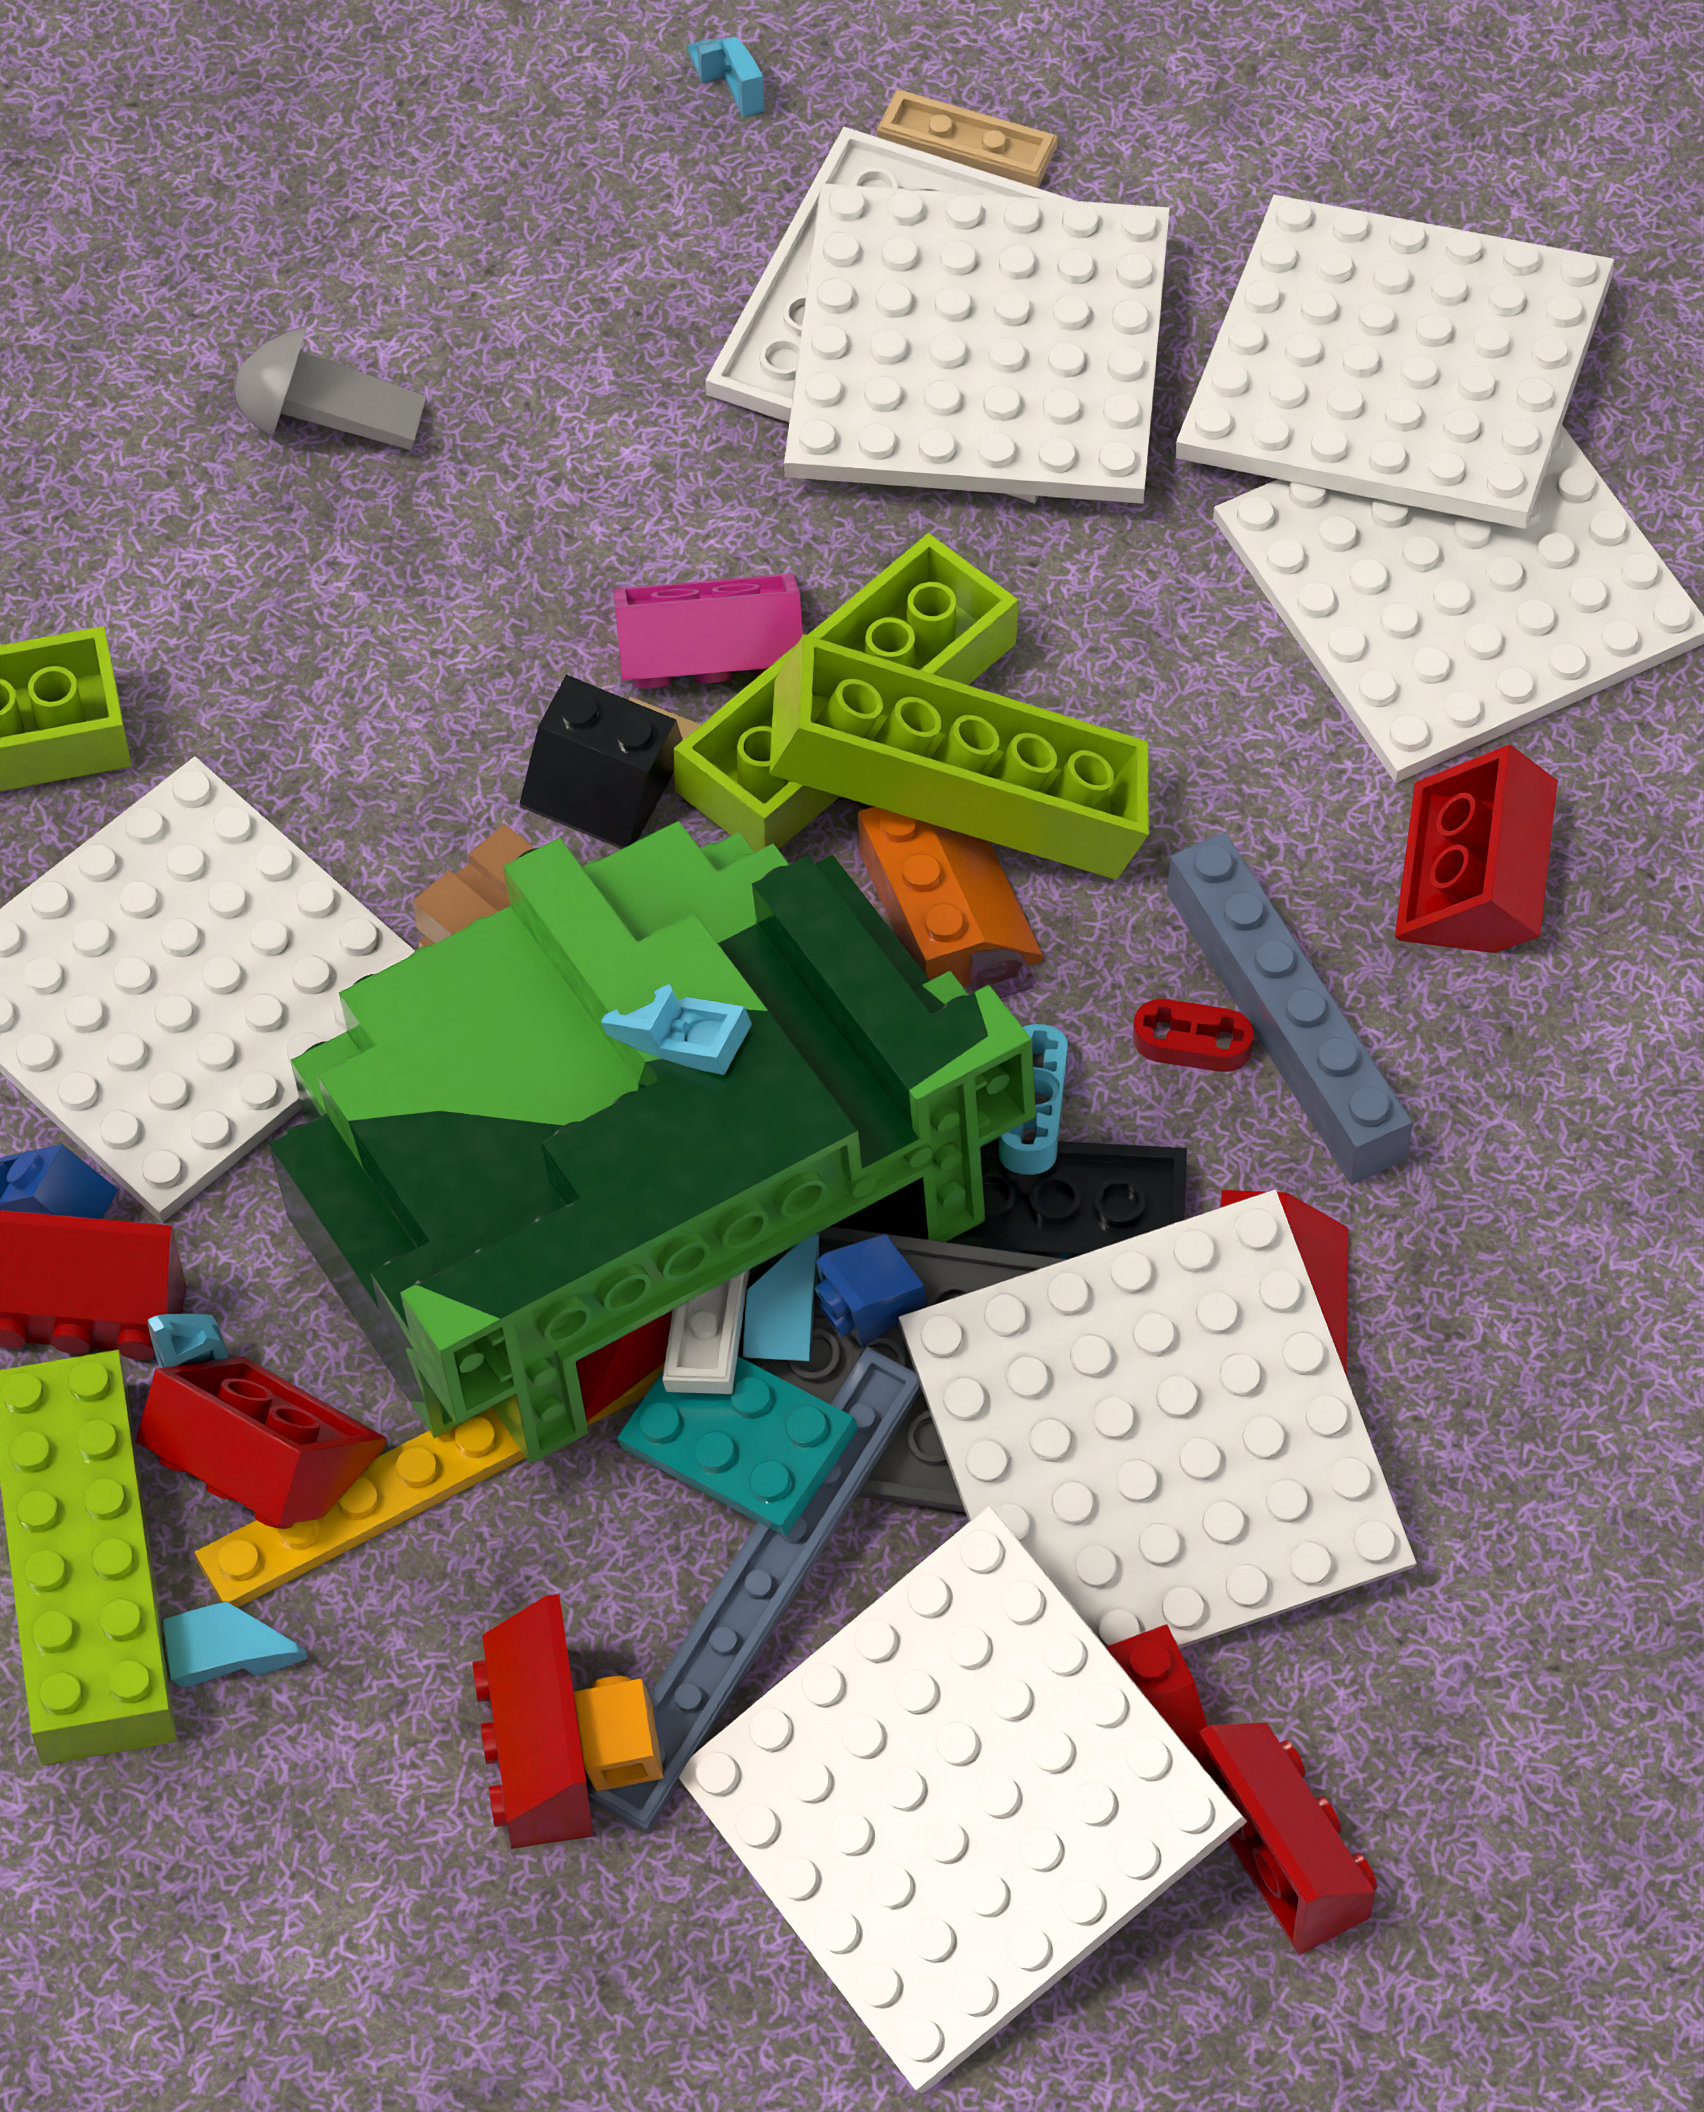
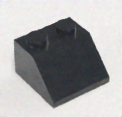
[519,674,683,849]

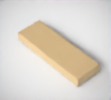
[876,89,1058,188]

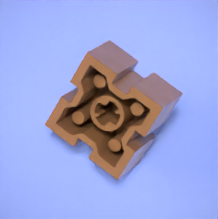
[413,824,534,948]

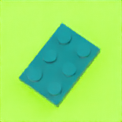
[617,1356,859,1537]

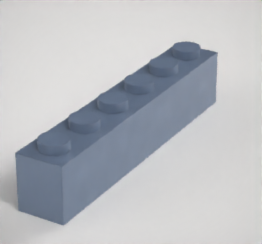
[1167,832,1413,1185]

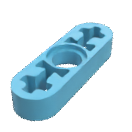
[999,1024,1068,1175]

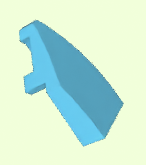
[686,37,764,118]
[601,984,752,1075]
[743,1233,820,1361]
[148,1313,229,1368]
[163,1602,307,1688]

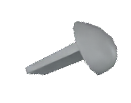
[234,326,426,450]

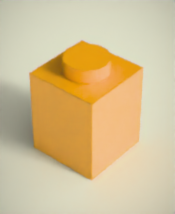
[574,1676,664,1792]

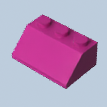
[613,573,803,688]

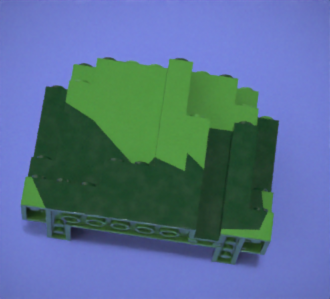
[268,821,1036,1464]

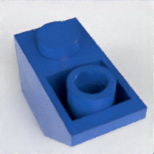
[0,1144,119,1219]
[814,1234,927,1348]

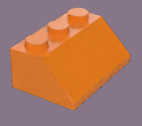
[858,807,1043,987]

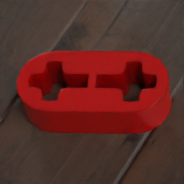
[1133,999,1254,1072]

